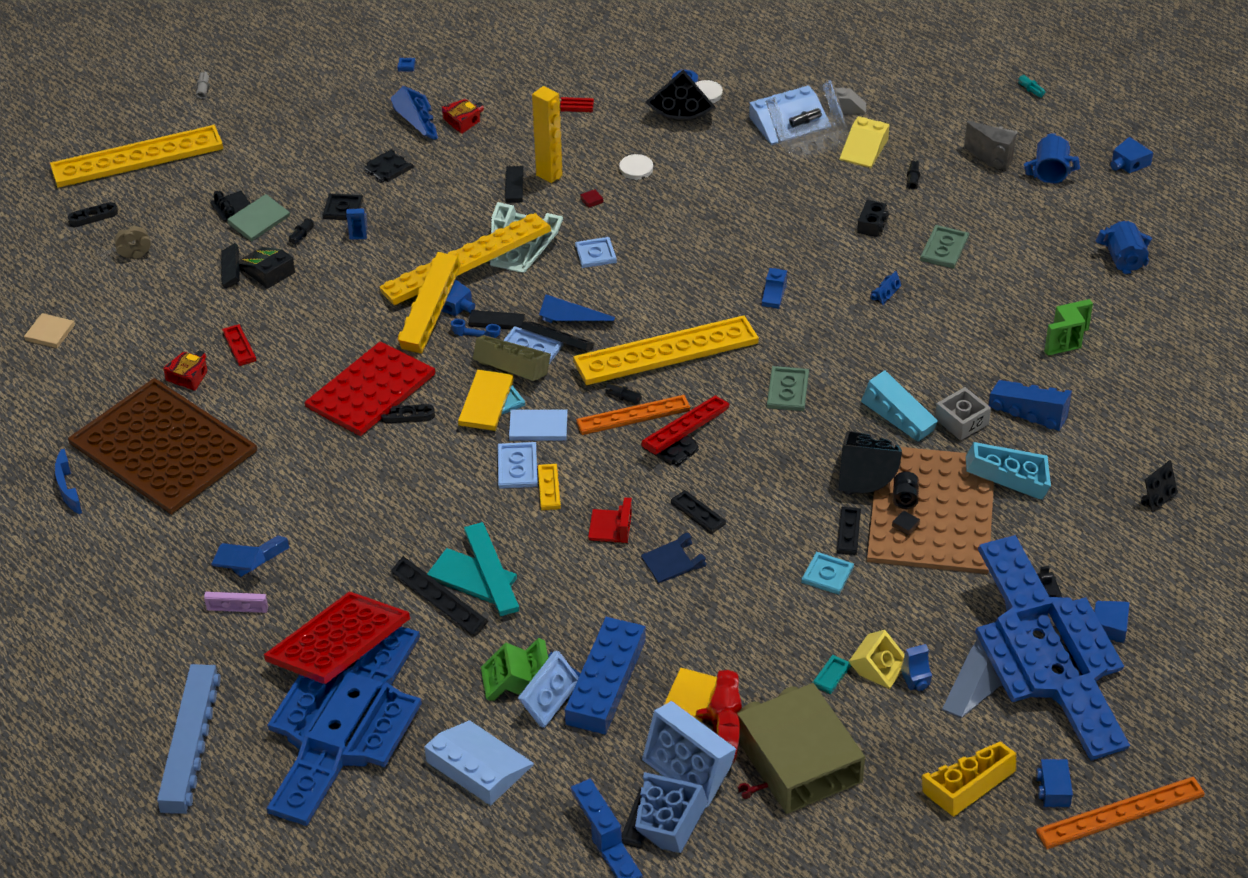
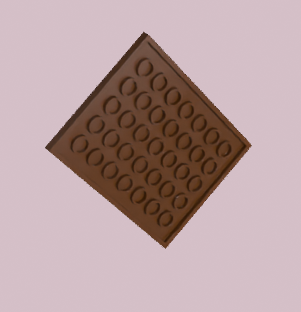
[68,378,258,514]

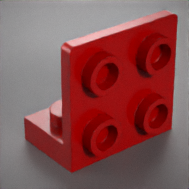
[588,497,632,543]

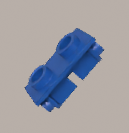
[870,271,901,305]

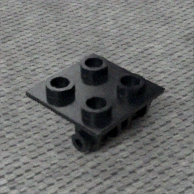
[210,190,251,221]
[1141,460,1178,512]

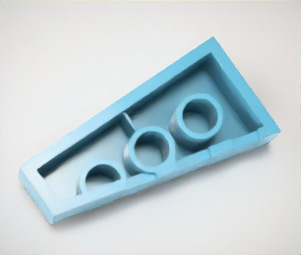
[861,370,938,441]
[965,442,1051,499]

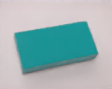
[812,655,851,694]

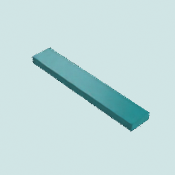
[464,522,519,616]

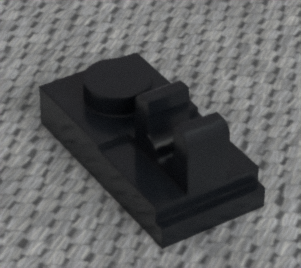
[1037,566,1062,597]

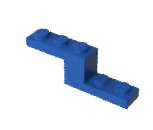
[571,778,643,878]

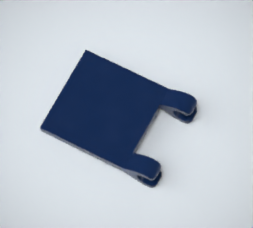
[641,533,707,583]

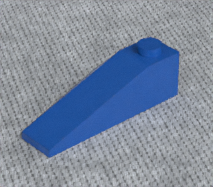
[390,86,438,140]
[539,294,615,323]

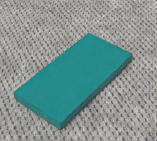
[427,548,517,604]

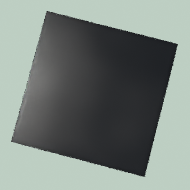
[892,510,920,535]

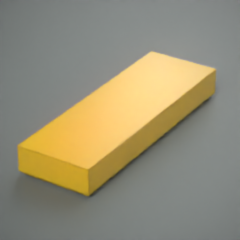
[538,464,561,510]

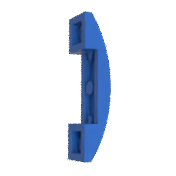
[55,449,82,514]

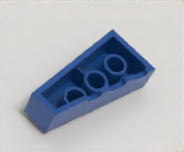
[989,380,1072,431]

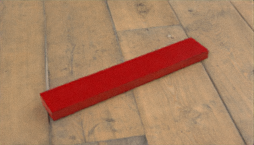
[641,395,730,455]

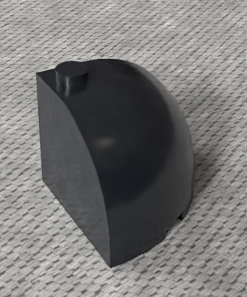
[646,69,716,121]
[838,431,902,495]

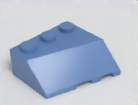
[635,772,708,853]

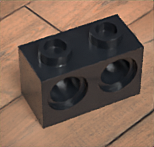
[857,200,889,237]

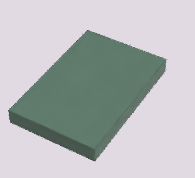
[228,194,290,242]
[920,225,969,269]
[767,366,809,411]

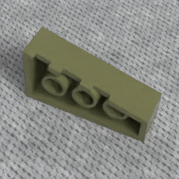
[473,335,551,381]

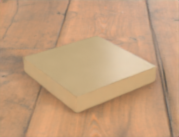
[24,313,75,348]

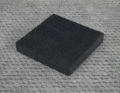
[322,193,363,220]

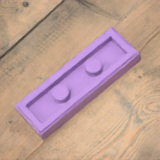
[204,592,268,613]

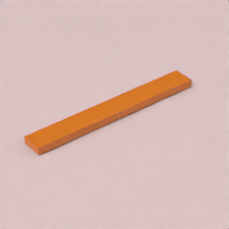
[1036,776,1205,849]

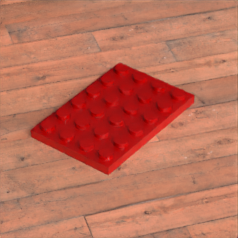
[305,341,436,436]
[264,591,410,684]

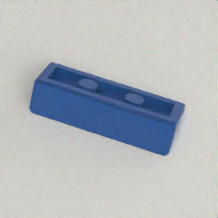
[232,535,289,577]
[212,543,265,571]

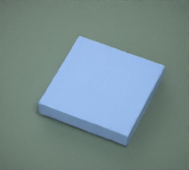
[575,237,617,268]

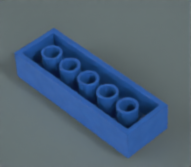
[565,617,646,735]

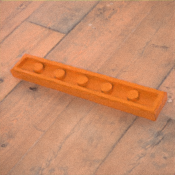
[576,395,690,435]

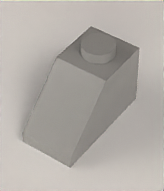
[833,88,866,114]

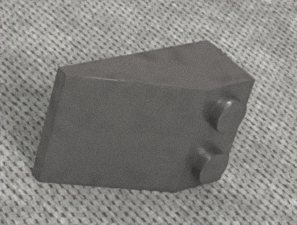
[964,120,1016,171]

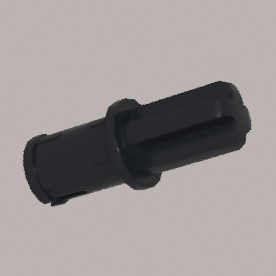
[789,108,822,128]
[907,160,920,189]
[288,218,314,244]
[605,382,642,404]

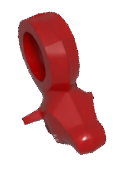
[696,670,742,764]

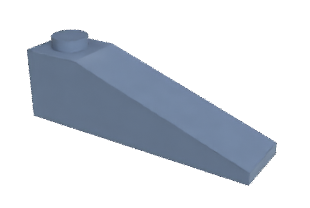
[942,638,1003,718]

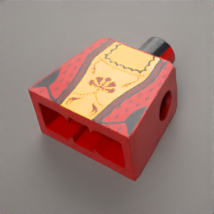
[442,99,484,134]
[163,351,208,391]

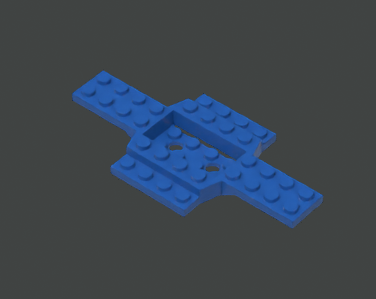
[975,535,1130,761]
[267,626,422,826]

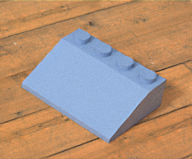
[749,86,831,145]
[642,701,736,808]
[424,720,534,806]

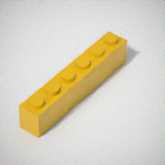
[532,86,563,183]
[398,252,461,354]

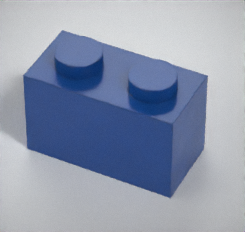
[1036,759,1073,807]

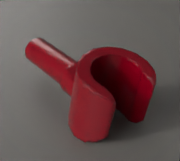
[738,783,768,799]

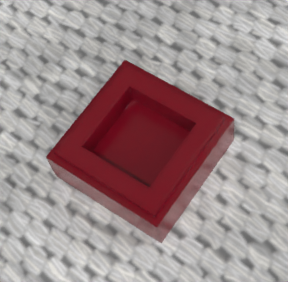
[580,189,604,208]

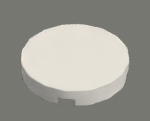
[696,80,722,103]
[619,154,653,180]

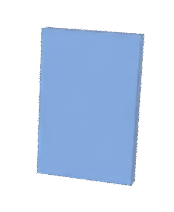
[503,326,563,364]
[509,410,568,441]
[498,442,538,488]
[518,651,579,728]

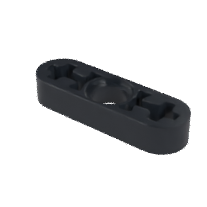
[68,202,118,227]
[381,404,435,423]

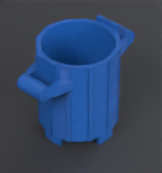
[1024,133,1080,183]
[1095,221,1152,274]

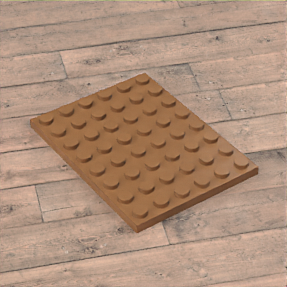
[867,446,994,574]

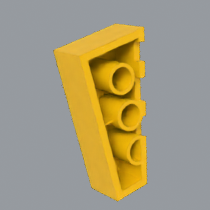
[922,741,1016,817]

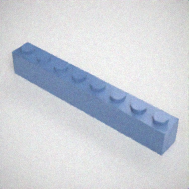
[157,664,221,814]

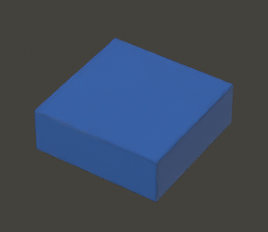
[397,58,416,71]

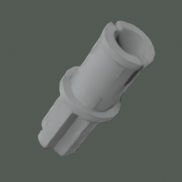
[196,71,209,98]

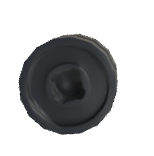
[893,472,919,509]

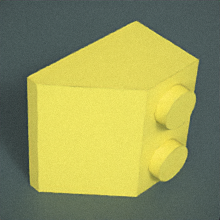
[849,630,905,688]

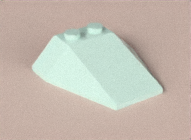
[490,202,563,273]

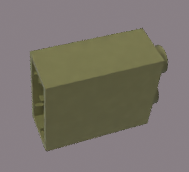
[737,683,865,814]

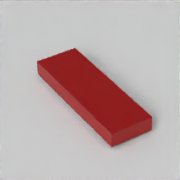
[222,324,257,366]

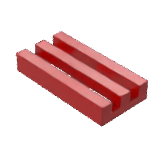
[560,97,594,112]

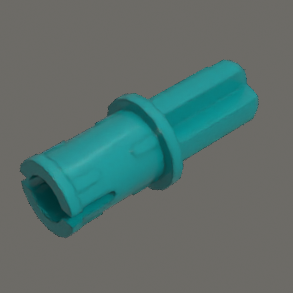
[1018,75,1045,97]

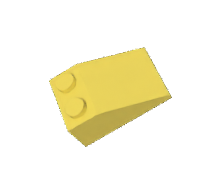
[839,116,890,168]

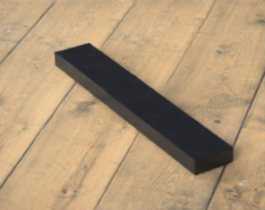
[390,556,488,637]

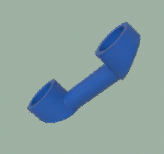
[451,319,500,338]

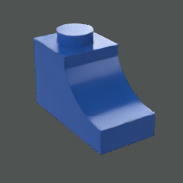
[346,208,368,240]
[762,268,787,309]
[900,644,932,691]

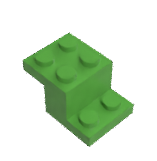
[1044,299,1093,356]
[481,638,548,701]

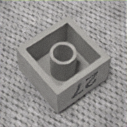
[935,387,991,440]

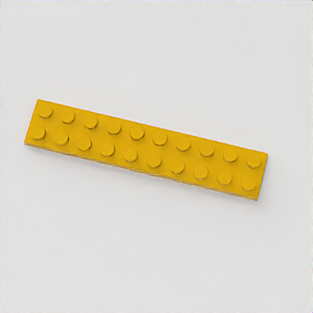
[50,125,223,188]
[379,213,551,306]
[573,315,759,385]

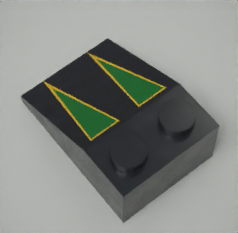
[239,247,295,289]

